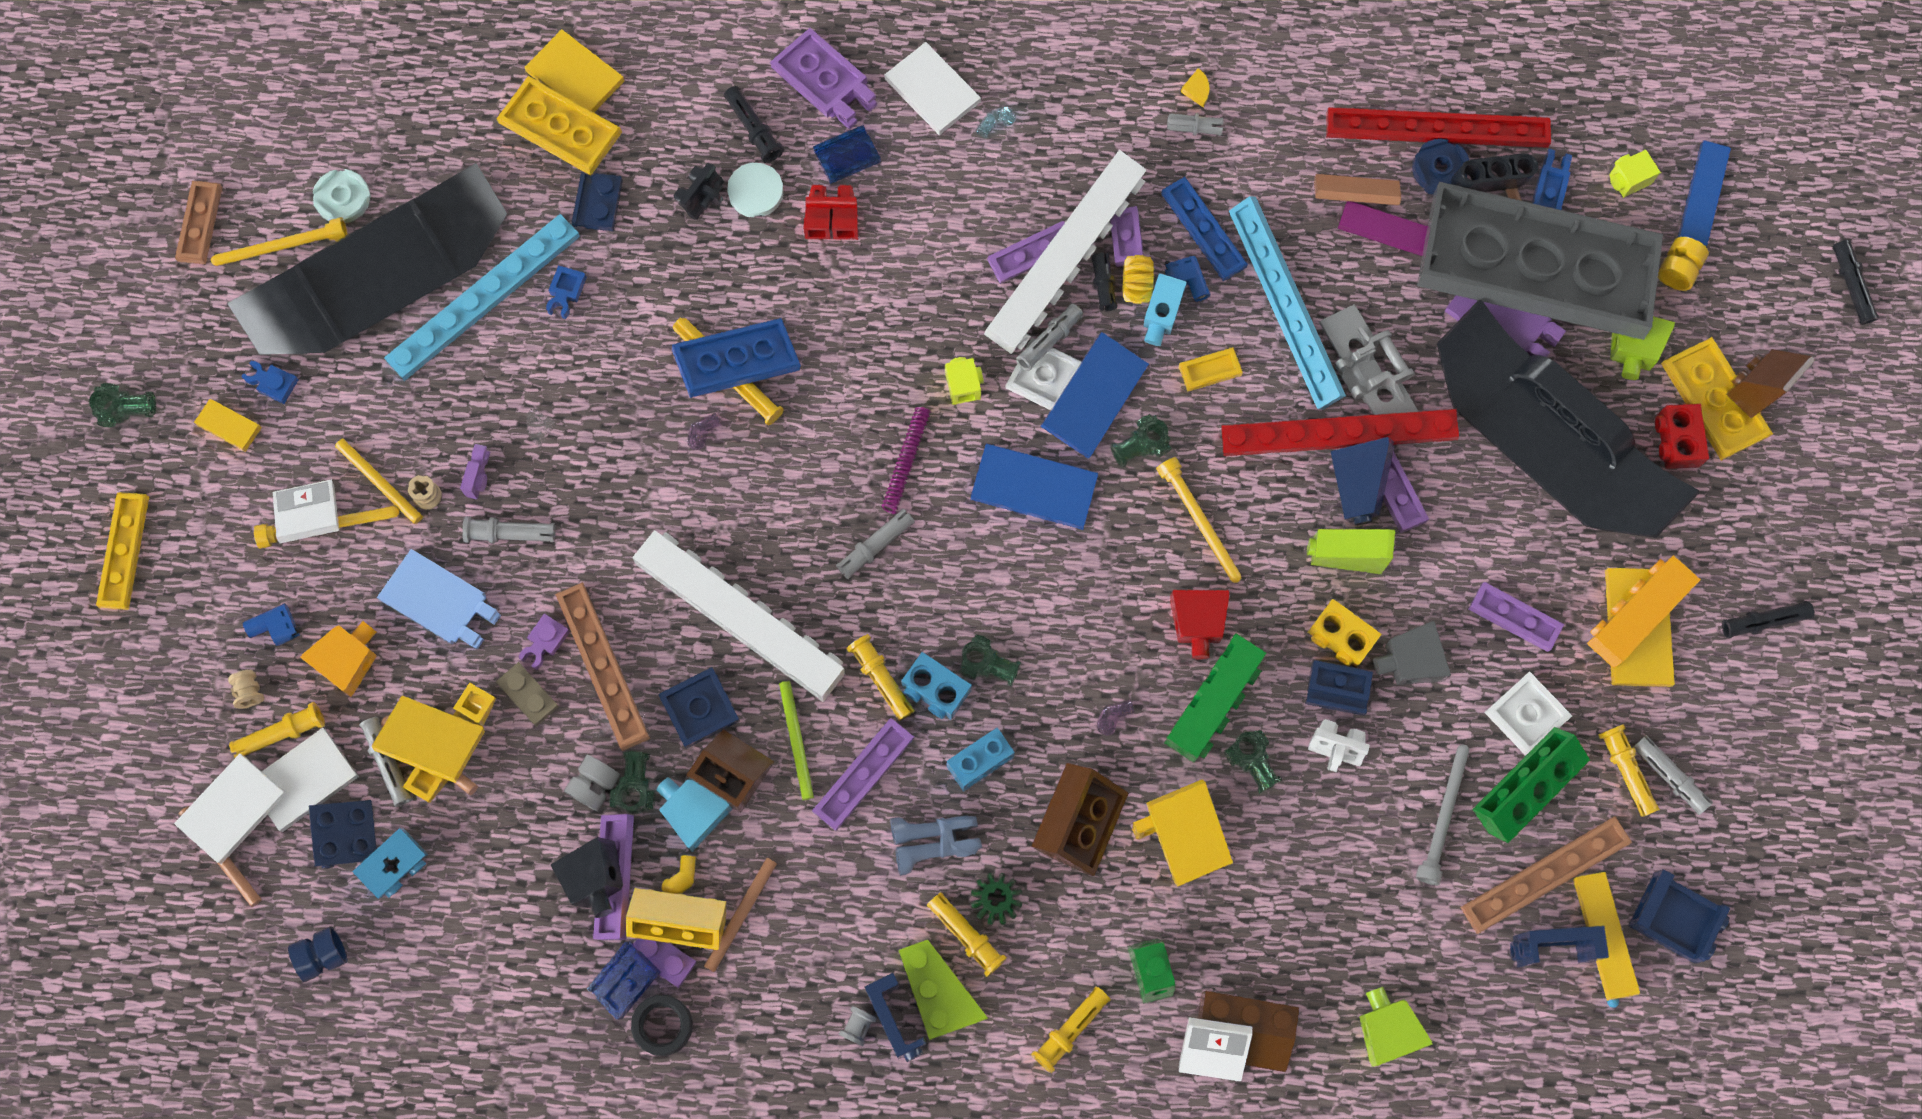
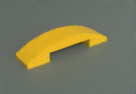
[403,682,496,803]

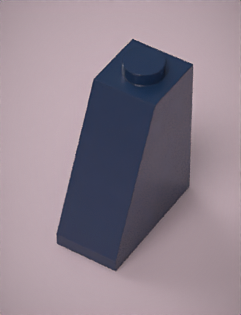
[1330,437,1394,526]

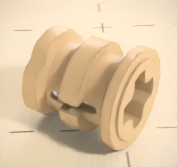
[408,475,442,510]
[228,670,265,709]

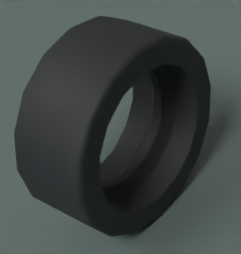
[631,994,693,1056]

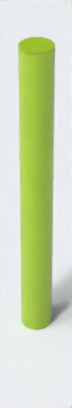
[779,681,814,801]

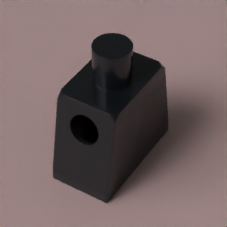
[551,837,623,918]

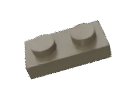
[496,662,559,727]

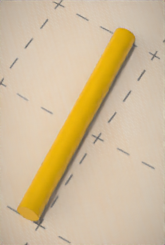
[335,439,423,524]

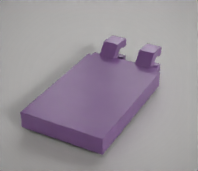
[770,28,877,130]
[1445,295,1566,357]

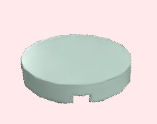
[727,162,783,217]
[313,169,371,223]

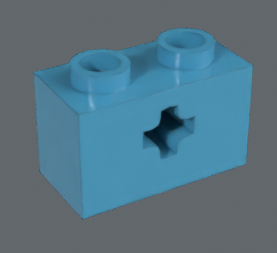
[352,828,428,899]

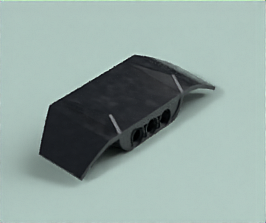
[227,163,507,355]
[1437,300,1699,538]

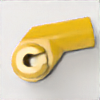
[661,855,696,894]

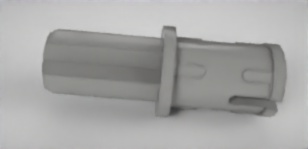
[1167,113,1223,136]

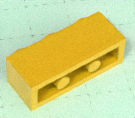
[626,888,727,950]

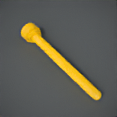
[211,217,348,266]
[1156,457,1241,583]
[254,506,400,549]

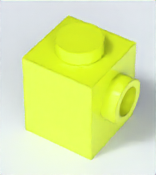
[1609,150,1661,198]
[945,357,984,405]

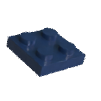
[658,667,740,749]

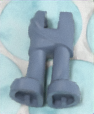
[890,816,982,876]

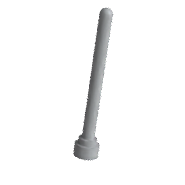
[1415,744,1469,886]

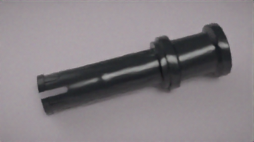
[723,86,784,163]

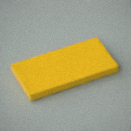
[497,76,622,176]
[1661,337,1773,461]
[1605,568,1675,687]

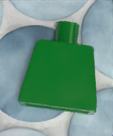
[1127,938,1176,1004]

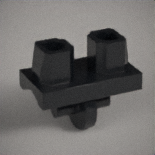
[673,163,725,220]

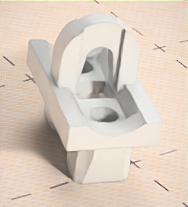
[1308,719,1370,772]

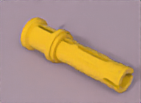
[846,634,915,721]
[229,702,325,758]
[1598,724,1660,817]
[927,892,1007,977]
[1031,986,1111,1074]

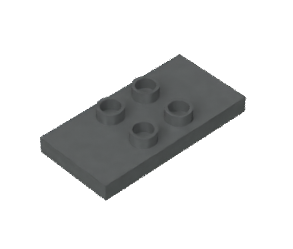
[1417,182,1663,340]

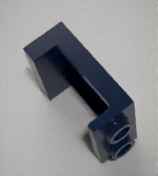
[1628,869,1730,964]
[1510,926,1609,968]
[865,973,927,1062]

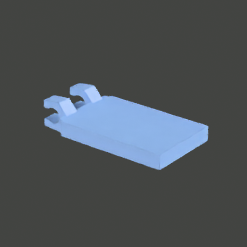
[377,549,501,650]

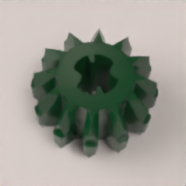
[971,873,1022,925]

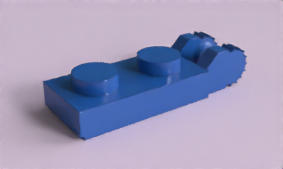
[1532,149,1572,210]

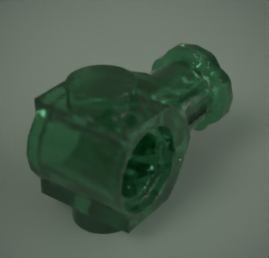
[89,383,156,427]
[1110,414,1172,468]
[959,634,1022,687]
[1224,730,1282,794]
[610,751,656,815]

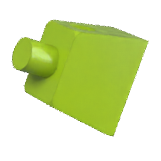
[1610,316,1675,380]
[1359,986,1432,1067]

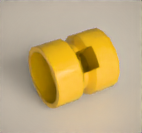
[1658,237,1709,291]

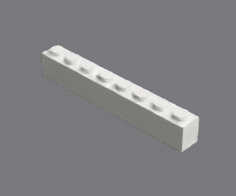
[984,150,1146,354]
[632,530,845,702]

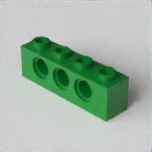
[1473,727,1590,843]

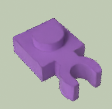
[460,444,490,499]
[519,614,570,670]

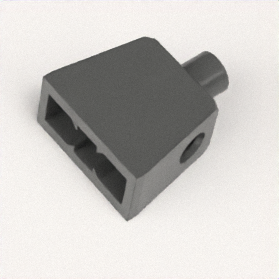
[1373,621,1451,685]

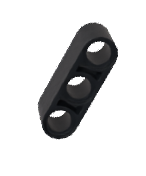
[1451,153,1539,192]

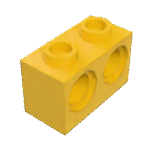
[1307,599,1382,668]

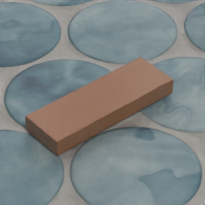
[1314,174,1401,205]
[175,181,223,264]

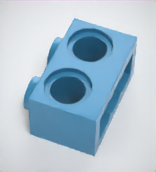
[901,652,972,720]
[947,727,1015,792]

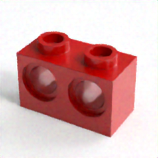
[1655,404,1709,469]

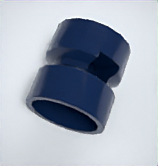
[288,926,348,982]

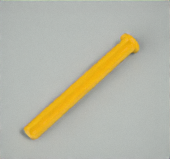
[673,317,784,425]

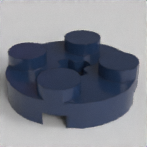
[1412,139,1470,195]

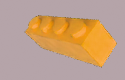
[1587,555,1701,668]

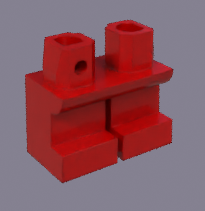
[803,185,859,240]

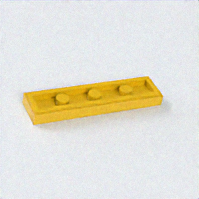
[96,492,149,610]
[1573,872,1640,1001]

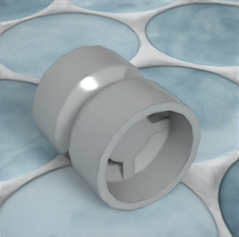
[564,755,620,812]

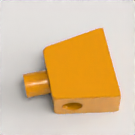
[300,621,377,697]

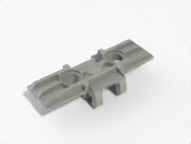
[1319,304,1419,415]

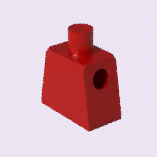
[1170,590,1230,660]

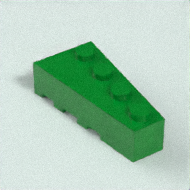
[1164,633,1266,763]

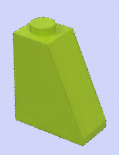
[1307,529,1395,574]

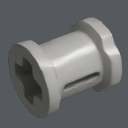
[839,1006,877,1047]

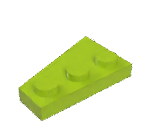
[899,939,988,1040]

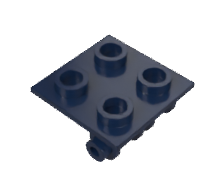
[308,800,377,869]

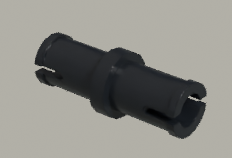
[1091,252,1118,312]

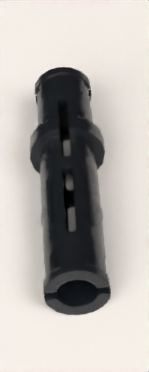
[1832,240,1879,325]
[1722,601,1815,638]

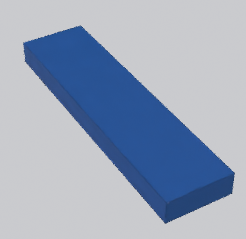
[1678,140,1731,247]
[1161,177,1248,281]

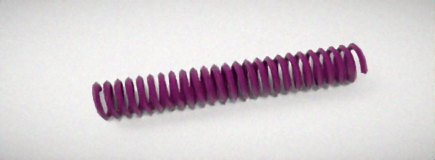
[881,407,931,514]

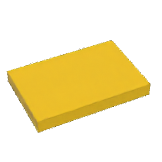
[524,29,625,113]
[372,695,485,783]
[1146,779,1233,887]

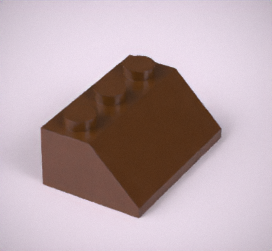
[1031,763,1129,876]
[1198,991,1299,1072]

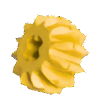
[1122,255,1154,304]

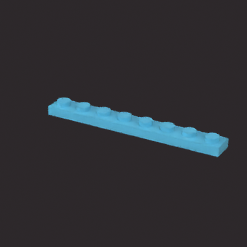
[1229,196,1346,410]
[384,214,580,381]

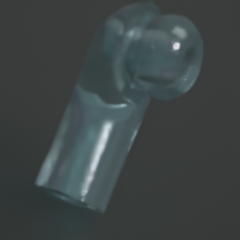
[976,106,1016,138]

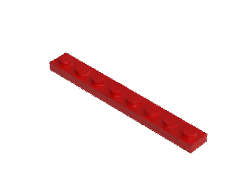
[1326,107,1551,148]
[1221,409,1459,456]

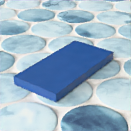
[672,318,801,398]
[1040,332,1149,458]
[970,444,1098,530]

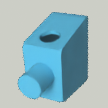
[1143,273,1187,346]
[656,777,732,852]

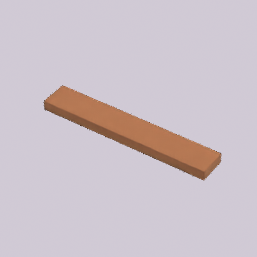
[555,582,650,751]
[1460,816,1632,934]

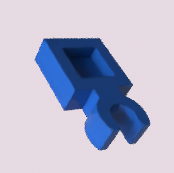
[546,265,587,319]
[241,361,299,404]

